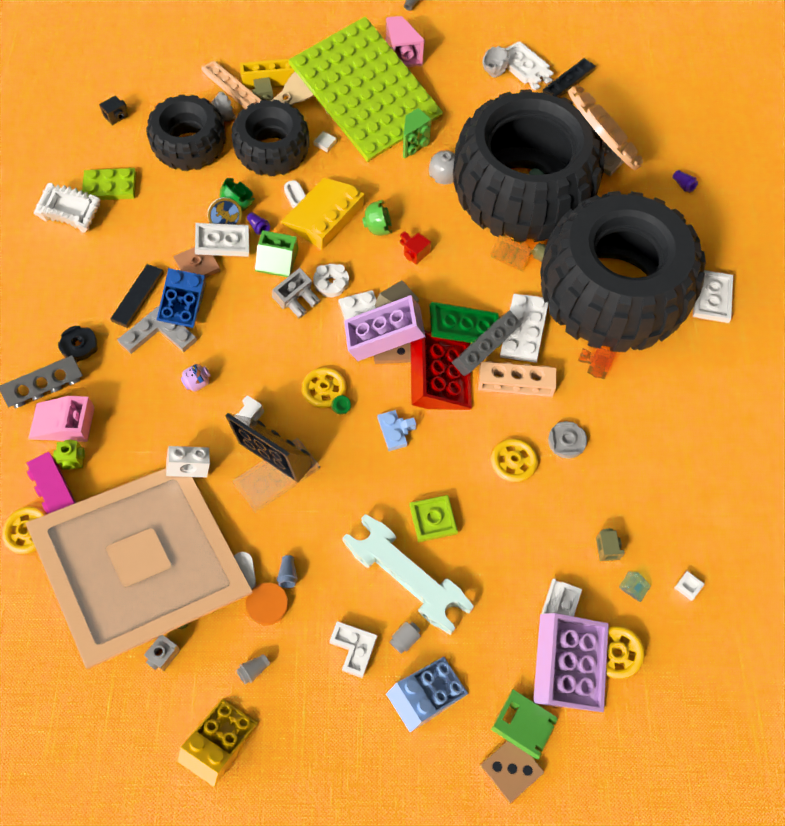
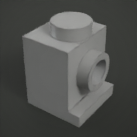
[144,635,181,671]

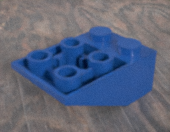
[157,268,206,328]

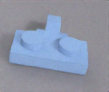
[377,410,416,451]

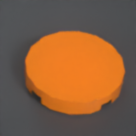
[246,582,288,625]

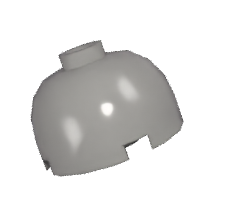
[429,150,455,185]

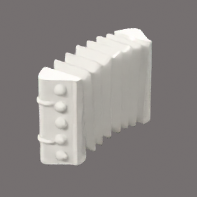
[34,183,101,233]

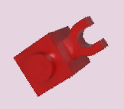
[399,231,431,265]

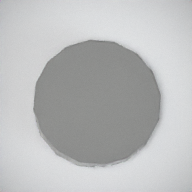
[548,421,587,459]

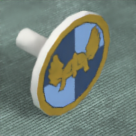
[207,197,242,225]

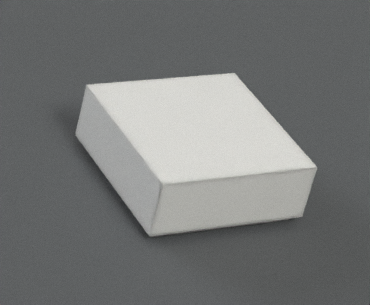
[314,131,337,152]
[674,571,704,601]

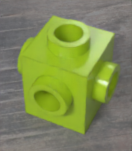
[53,439,85,470]

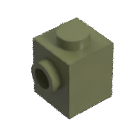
[252,77,274,101]

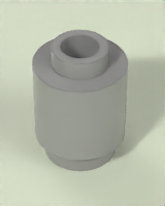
[389,622,421,654]

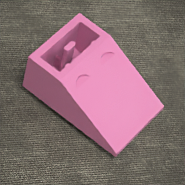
[29,396,95,442]

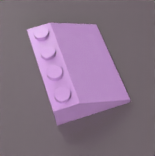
[533,613,608,713]

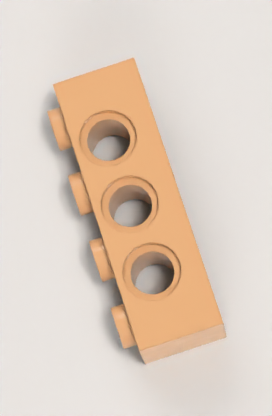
[478,361,556,397]

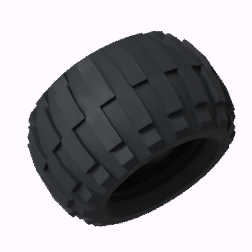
[453,89,604,243]
[540,191,706,352]

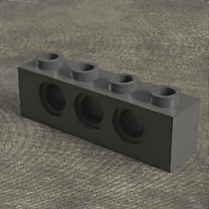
[452,310,522,376]
[0,355,83,409]

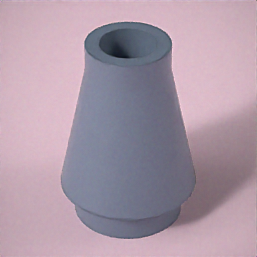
[277,555,298,588]

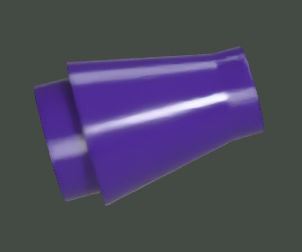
[672,170,698,192]
[247,212,270,235]

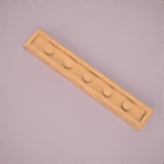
[201,61,261,109]

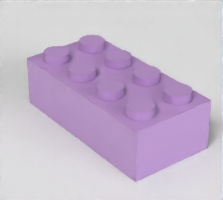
[344,295,425,361]

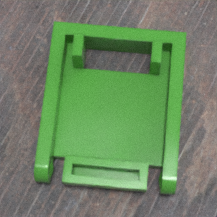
[491,689,558,759]

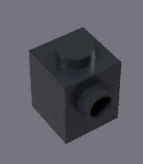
[99,95,128,125]

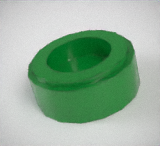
[331,395,351,415]

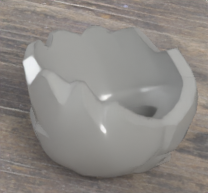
[483,46,508,78]
[211,91,236,122]

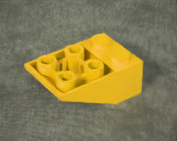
[177,699,258,787]

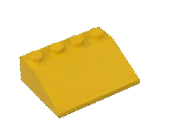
[281,178,365,250]

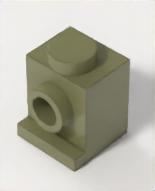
[596,528,625,561]

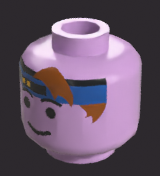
[181,364,211,392]

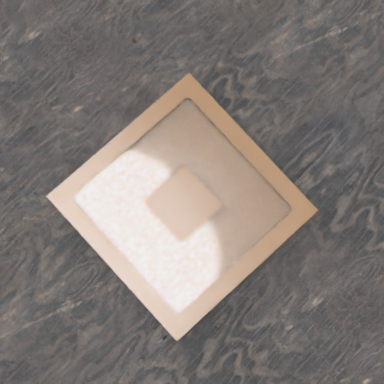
[26,469,252,670]

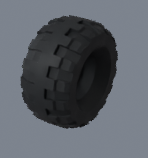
[146,94,226,171]
[232,100,309,176]

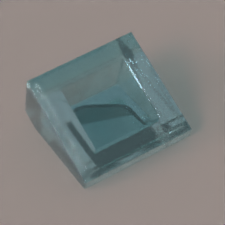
[619,572,651,602]

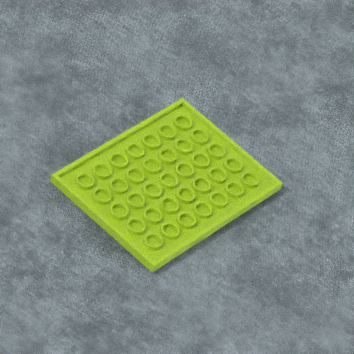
[289,16,443,162]

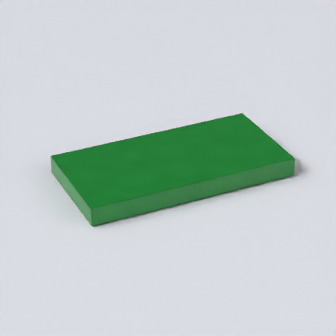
[429,302,502,347]

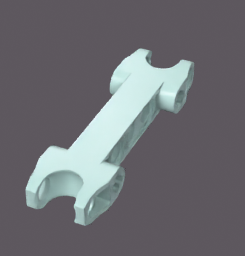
[342,514,474,635]

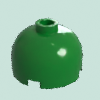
[219,178,255,211]

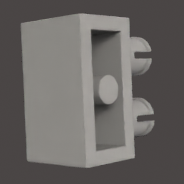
[272,268,321,319]

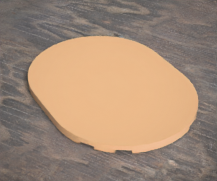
[568,85,643,170]

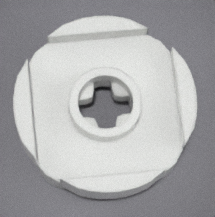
[313,264,349,297]

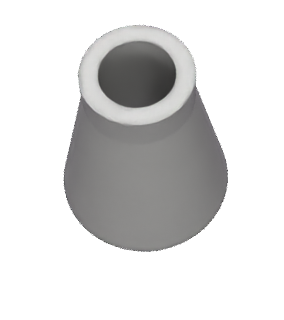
[236,654,270,685]

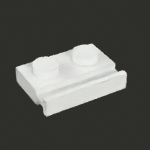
[539,579,582,619]

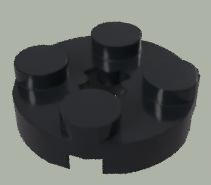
[58,326,98,362]

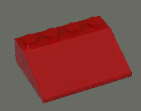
[410,330,472,410]

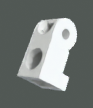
[236,395,264,421]

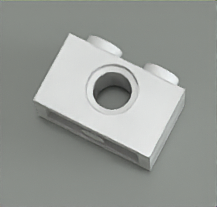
[166,446,210,477]

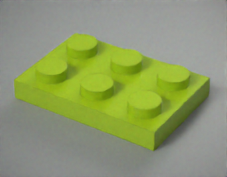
[82,168,136,200]

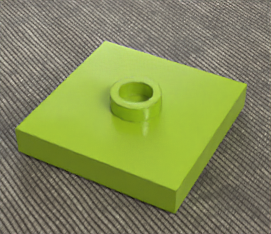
[409,495,458,542]

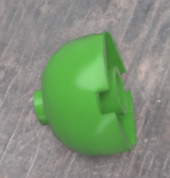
[362,199,392,236]

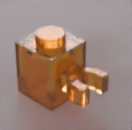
[578,347,616,379]

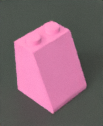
[386,16,424,67]

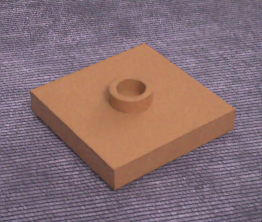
[173,247,220,278]

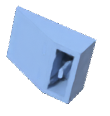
[386,657,468,732]

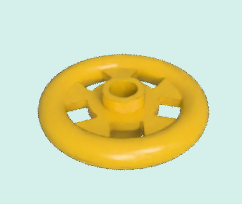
[302,367,347,408]
[491,439,538,482]
[3,506,47,554]
[606,626,644,679]

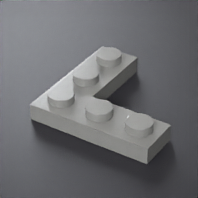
[117,306,197,354]

